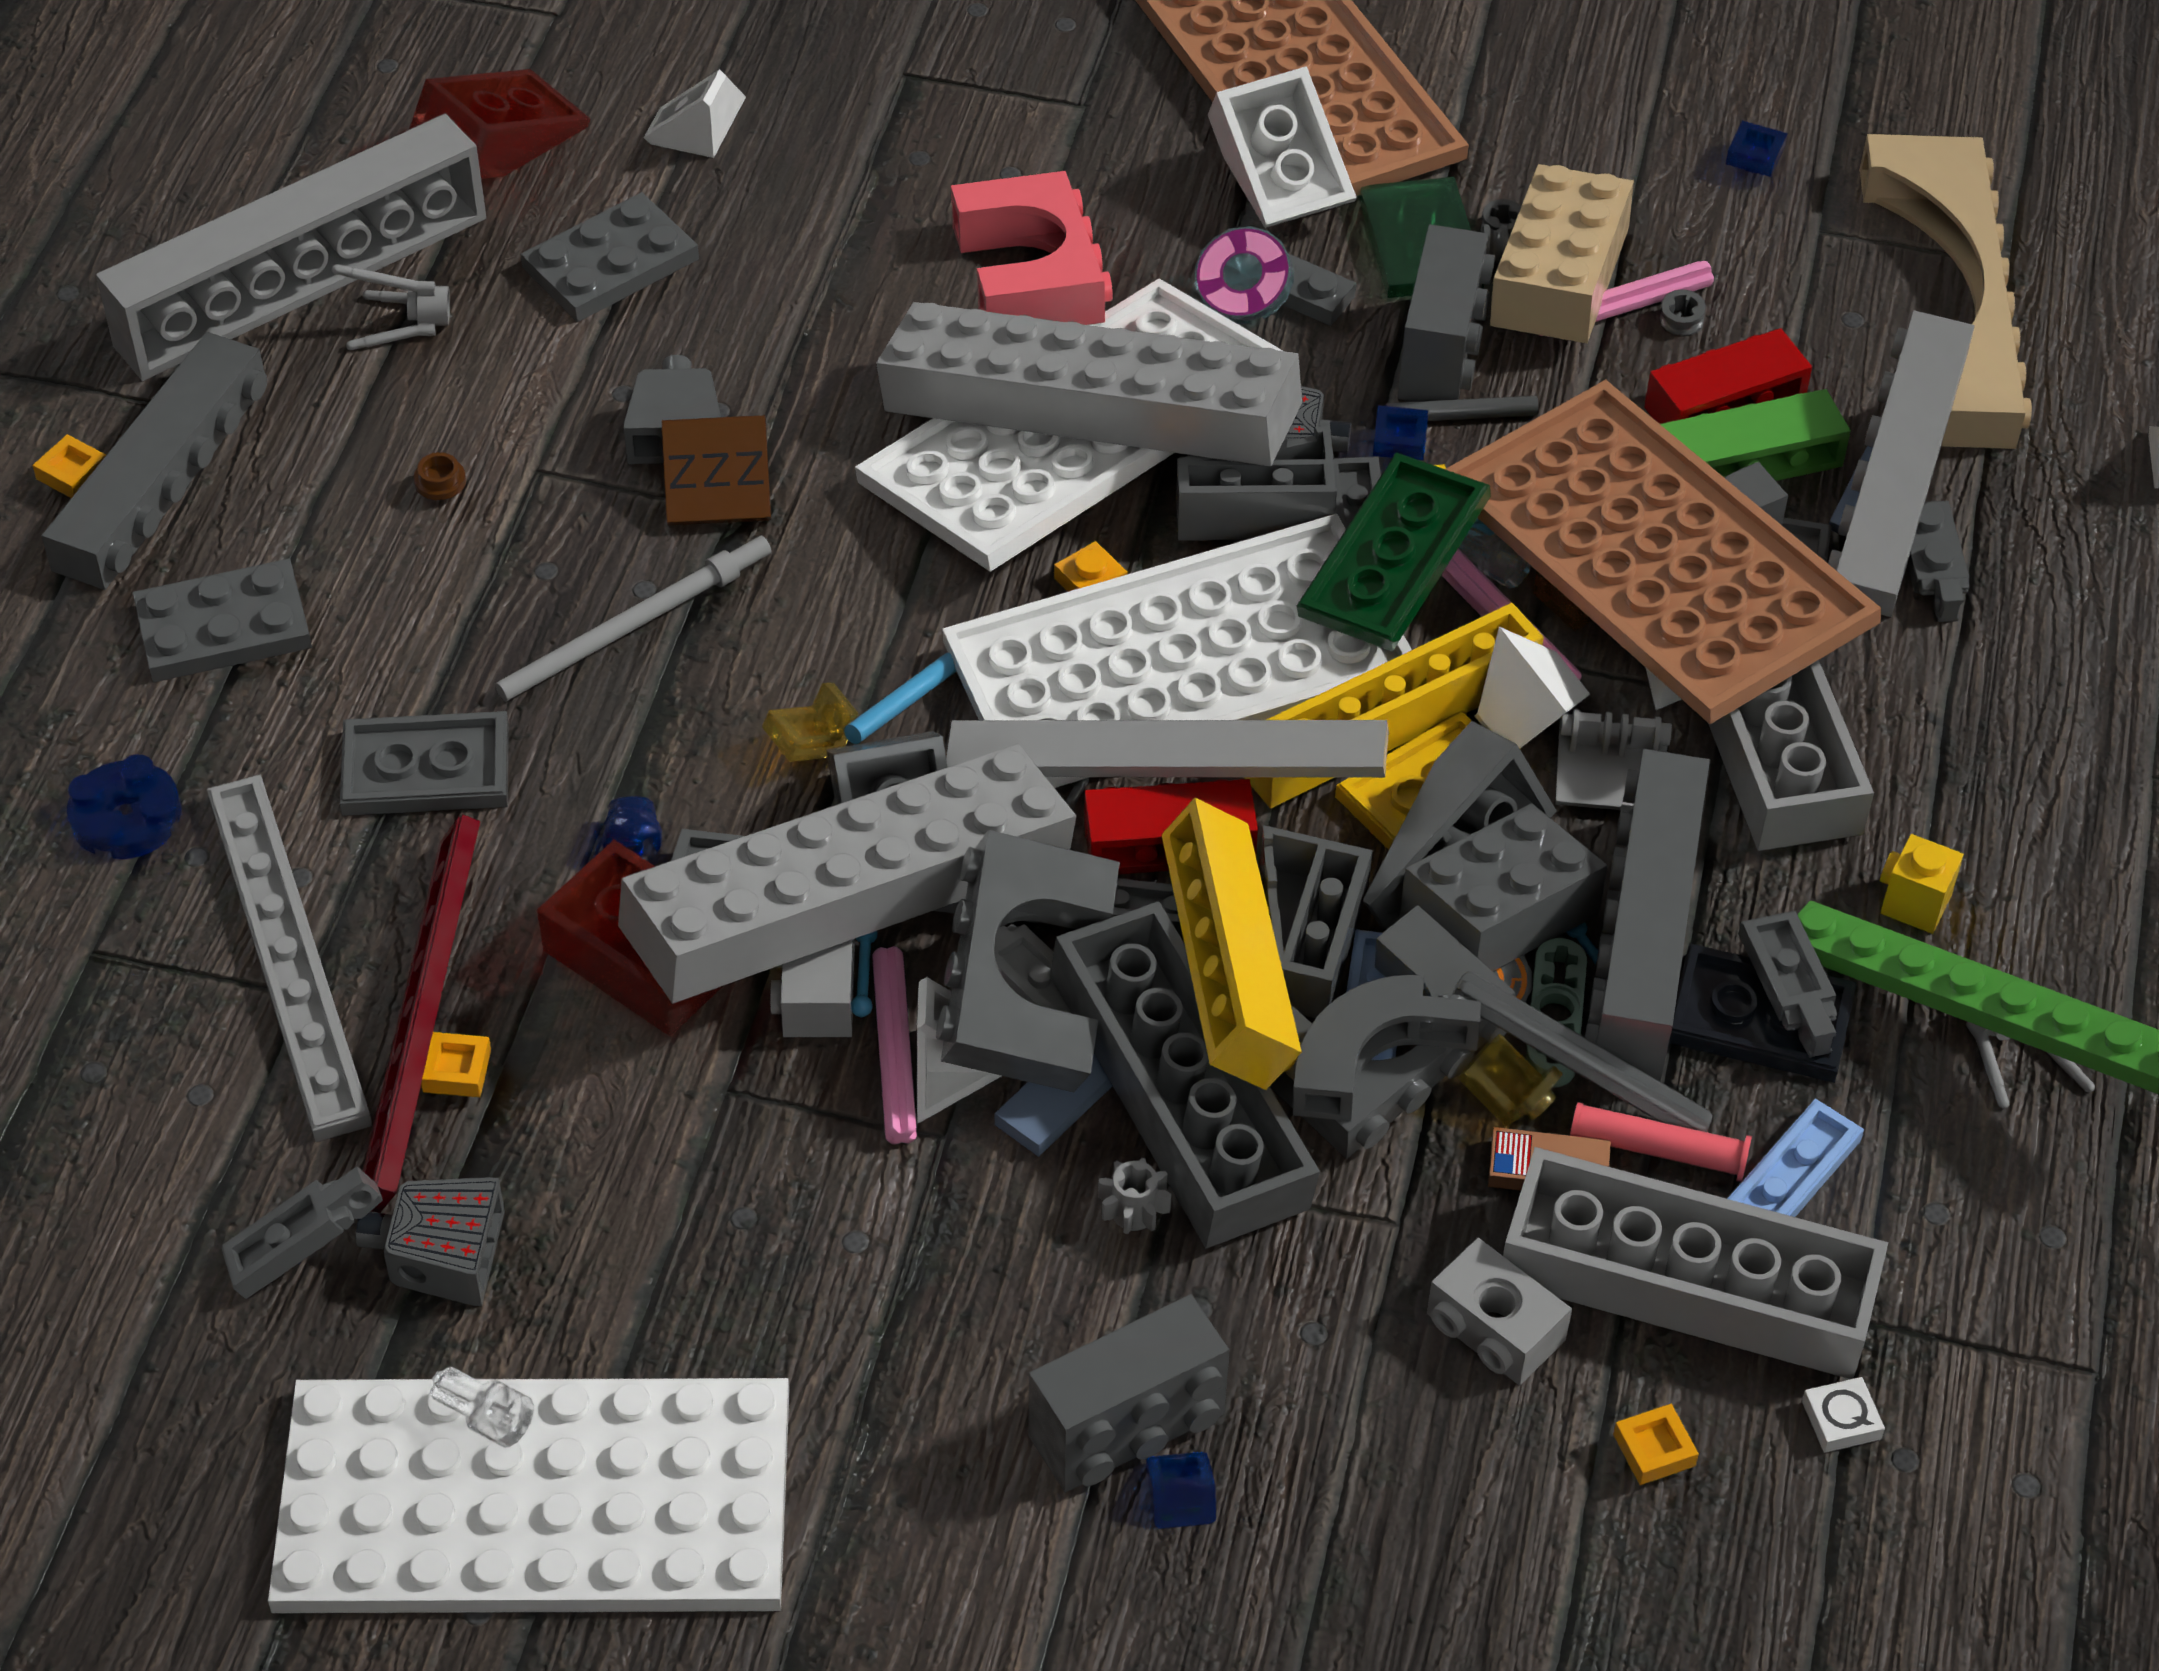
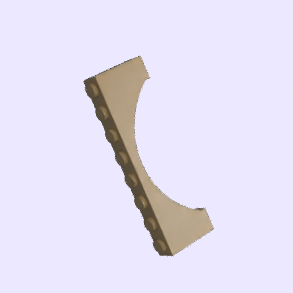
[1859,134,2032,449]

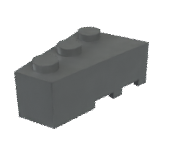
[1176,424,1337,541]
[1260,825,1372,1019]

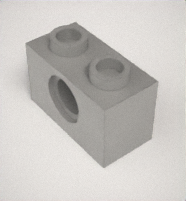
[1427,1237,1572,1386]

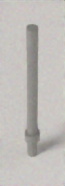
[495,535,771,702]

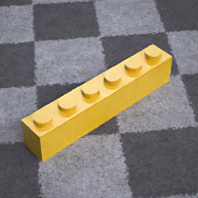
[1244,603,1544,809]
[1162,798,1302,1090]

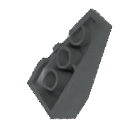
[1363,721,1556,932]

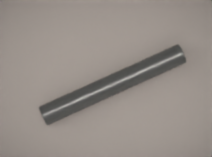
[1385,396,1538,423]

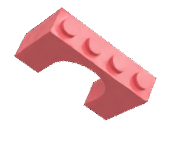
[951,171,1113,325]

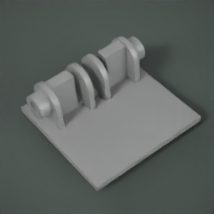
[1556,709,1672,810]

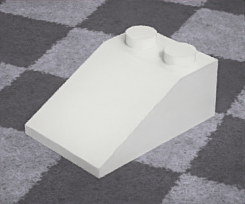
[1208,66,1357,228]

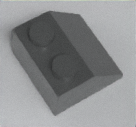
[826,731,947,805]

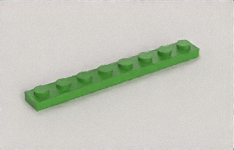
[1798,900,2159,1095]

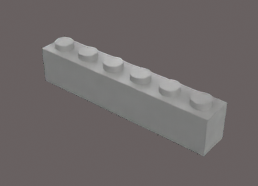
[1828,310,1975,617]

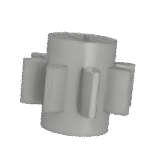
[1098,1158,1171,1234]

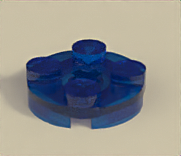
[67,754,182,859]

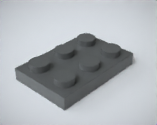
[520,192,699,322]
[133,558,312,683]

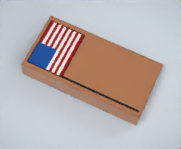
[1488,1127,1611,1191]

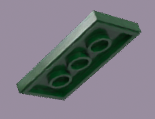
[1296,452,1491,652]

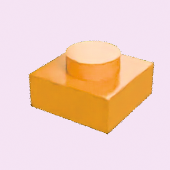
[32,434,106,498]
[1054,541,1128,592]
[421,1032,491,1098]
[1613,1403,1699,1485]

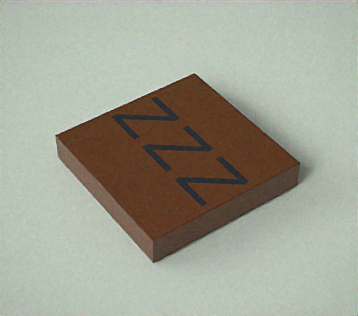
[662,415,771,526]

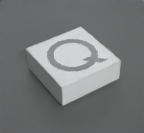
[1802,1377,1885,1453]

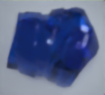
[601,796,662,860]

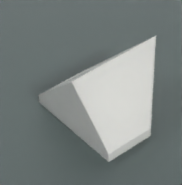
[644,69,746,158]
[1475,626,1590,749]
[917,977,1001,1124]

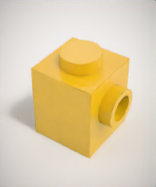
[1880,834,1964,934]

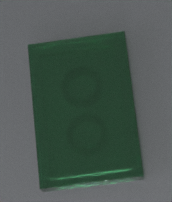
[1359,177,1484,298]

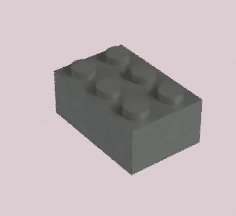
[1397,224,1495,402]
[1399,803,1608,972]
[1028,1294,1230,1493]

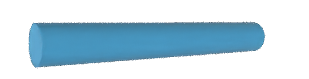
[844,653,957,744]

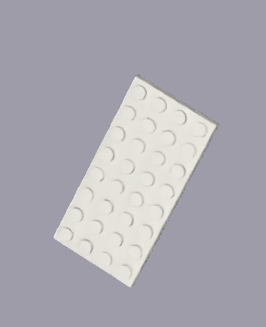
[855,279,1283,572]
[942,514,1412,788]
[268,1378,789,1613]

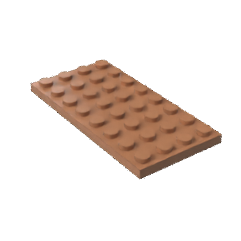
[1135,0,1469,196]
[1446,380,1881,724]

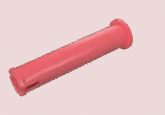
[1570,1102,1752,1182]

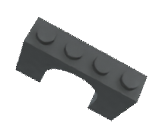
[936,830,1120,1093]
[1270,905,1515,1159]

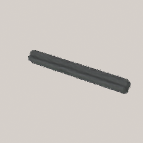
[1453,971,1712,1132]

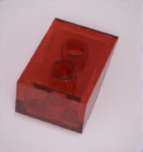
[409,69,591,180]

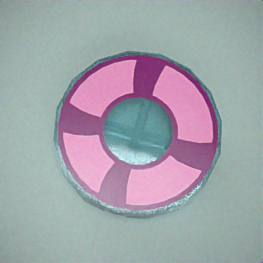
[1195,226,1294,325]

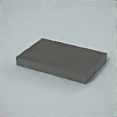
[340,711,509,816]

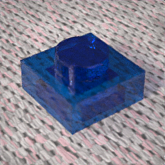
[1726,120,1788,177]
[1373,405,1429,461]

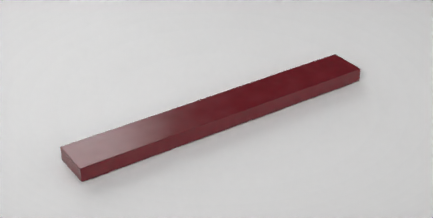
[363,814,480,1213]

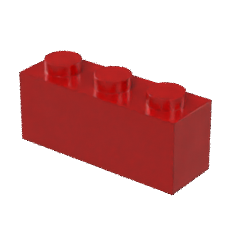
[1644,328,1812,424]
[1084,779,1258,874]

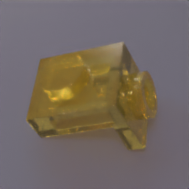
[762,682,859,762]
[1457,1033,1563,1126]

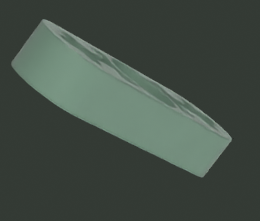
[1524,938,1587,1088]

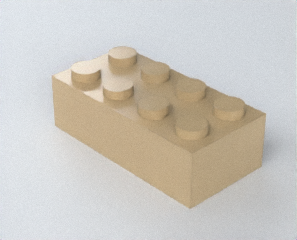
[1490,164,1634,343]

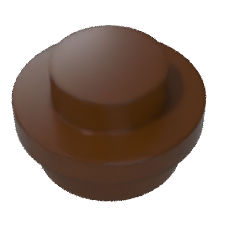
[413,452,466,500]

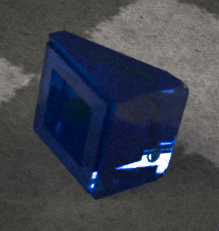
[1146,1452,1217,1528]

